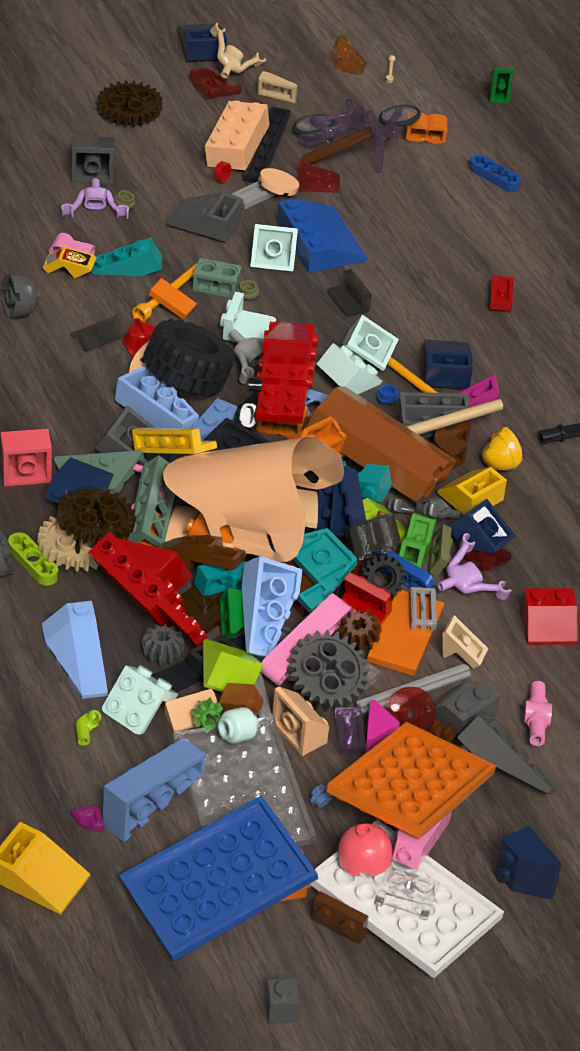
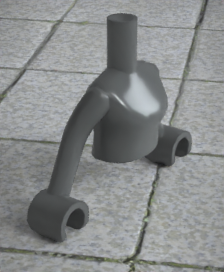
[388,497,461,520]

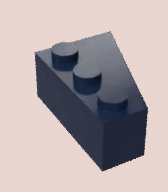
[314,466,369,542]

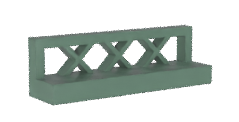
[127,455,175,546]

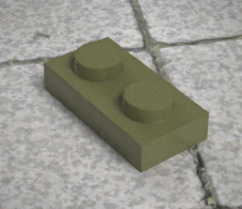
[429,524,453,576]

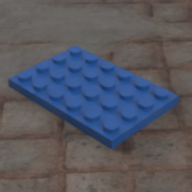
[119,795,318,962]

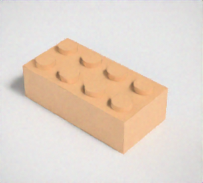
[205,101,269,170]

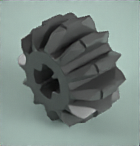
[142,623,185,666]

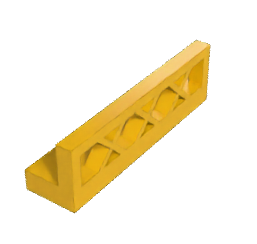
[132,428,217,454]

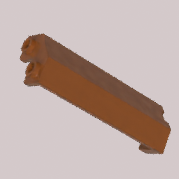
[306,386,457,503]

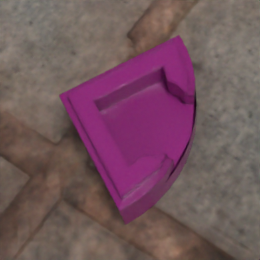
[71,805,104,832]

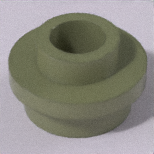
[114,190,135,209]
[237,280,259,300]

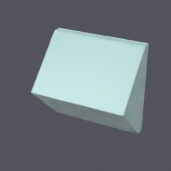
[250,224,298,272]

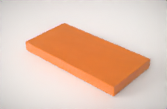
[367,590,445,677]

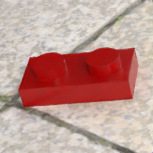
[490,275,514,311]

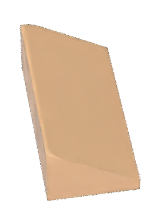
[164,689,218,733]

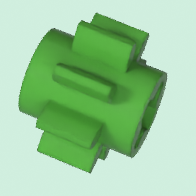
[191,697,223,732]

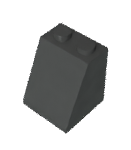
[72,136,114,184]

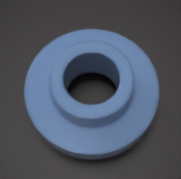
[310,784,334,808]

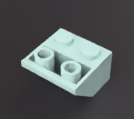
[317,343,382,394]

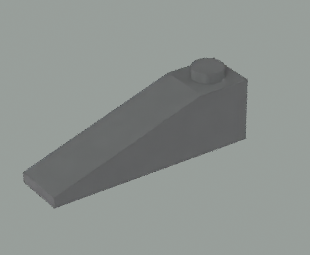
[457,715,558,794]

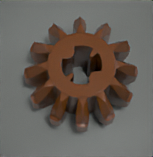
[339,608,382,650]

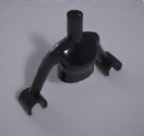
[235,377,263,433]

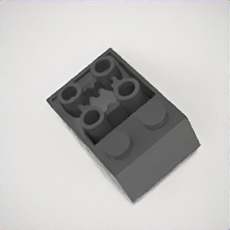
[167,192,243,242]

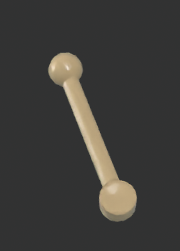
[386,55,396,83]

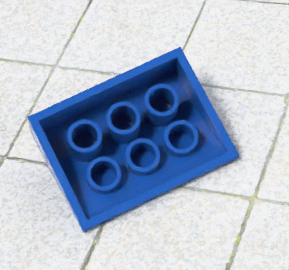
[277,198,368,273]

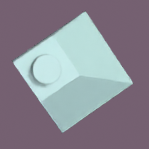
[343,315,399,371]

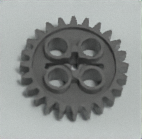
[286,630,369,711]

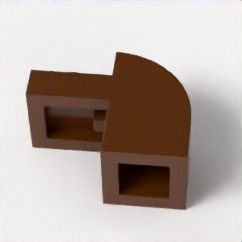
[433,421,471,470]

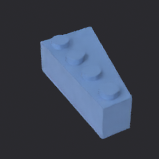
[103,738,206,842]

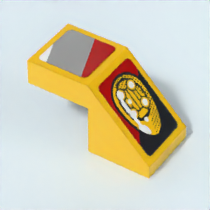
[42,247,96,279]

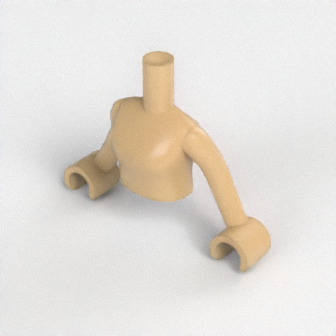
[210,23,266,78]

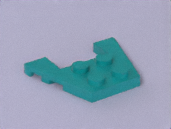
[256,528,357,614]

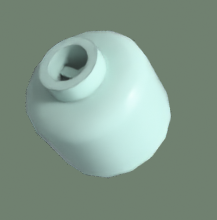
[218,707,258,744]

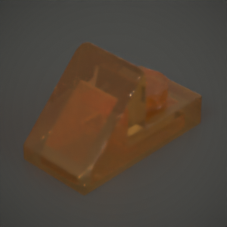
[333,34,367,75]

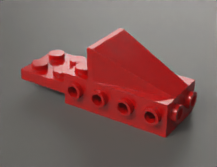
[256,321,319,424]
[88,532,208,647]

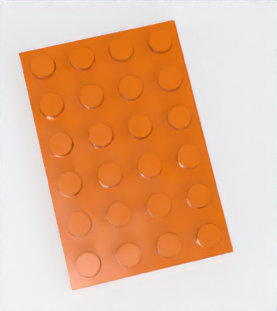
[326,722,496,839]

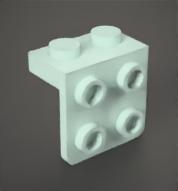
[220,292,276,347]
[102,665,178,735]

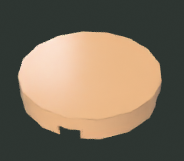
[258,168,299,196]

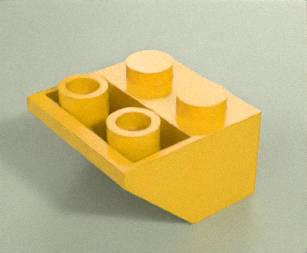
[437,467,507,515]

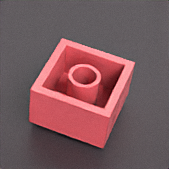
[1,429,52,486]

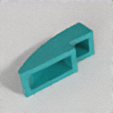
[194,561,245,596]

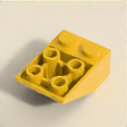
[0,822,90,915]

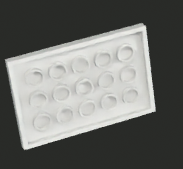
[310,819,504,978]

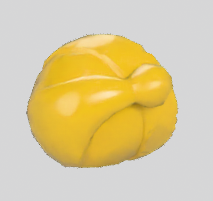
[481,427,522,471]

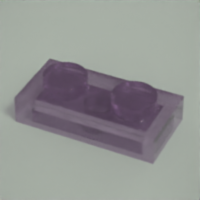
[335,707,366,754]

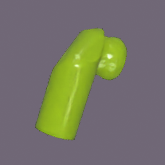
[76,710,102,746]

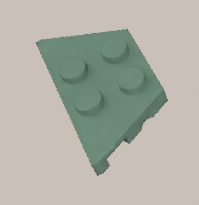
[54,450,144,495]

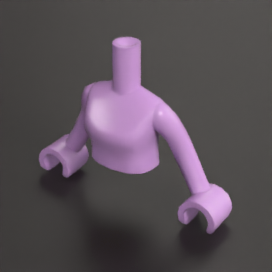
[61,178,129,219]
[437,533,512,600]

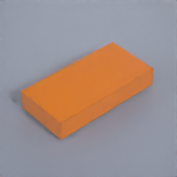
[148,278,197,320]

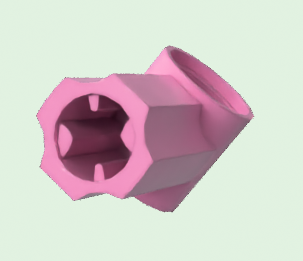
[49,233,95,255]

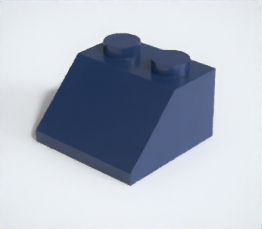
[496,826,562,899]

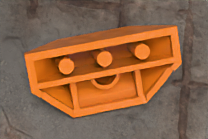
[287,416,347,474]

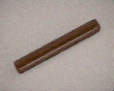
[301,125,379,167]

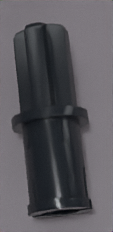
[538,423,580,444]

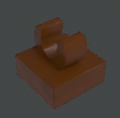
[427,719,458,744]

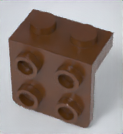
[312,891,370,944]

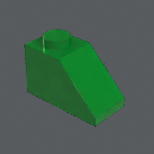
[488,67,514,103]
[219,588,244,640]

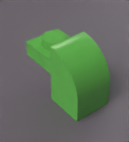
[399,512,437,568]

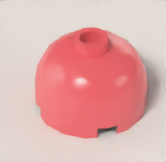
[338,823,393,877]

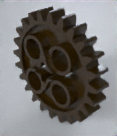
[98,80,163,126]
[56,486,136,546]

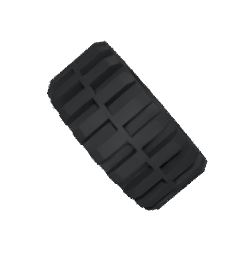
[143,319,235,396]

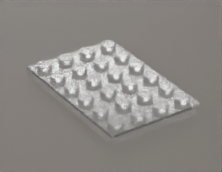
[172,716,316,846]

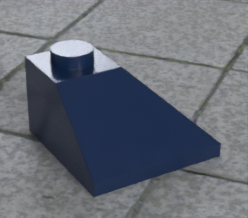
[45,457,114,509]
[450,499,516,554]

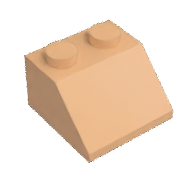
[272,687,329,756]

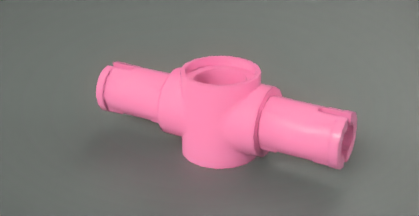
[523,681,552,746]

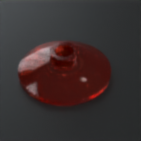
[463,548,512,571]
[385,687,436,731]

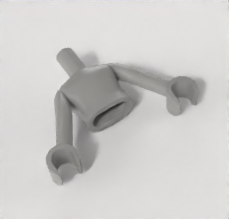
[229,329,264,384]

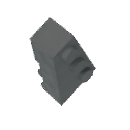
[397,392,470,438]

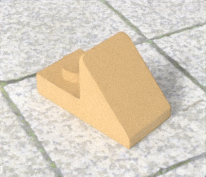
[443,615,488,669]

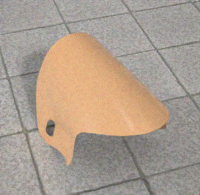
[163,436,344,562]

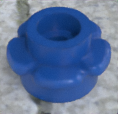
[377,384,399,405]

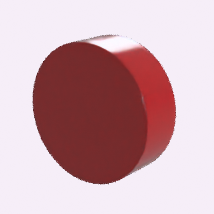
[214,161,231,183]

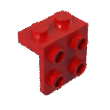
[336,572,392,632]

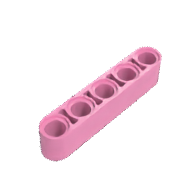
[260,593,353,686]

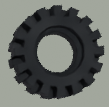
[358,553,406,597]

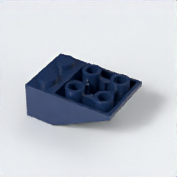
[177,23,227,61]
[424,339,473,389]

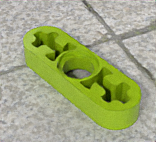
[8,532,58,586]

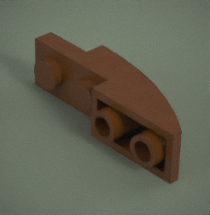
[156,535,245,570]

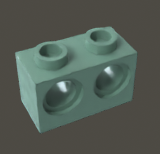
[193,258,242,298]

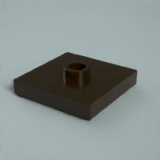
[180,586,224,634]

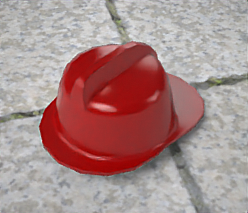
[122,318,155,358]

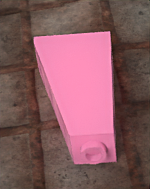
[392,811,452,870]

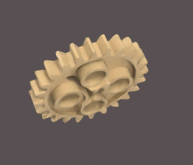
[37,516,99,571]

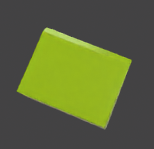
[203,639,263,692]

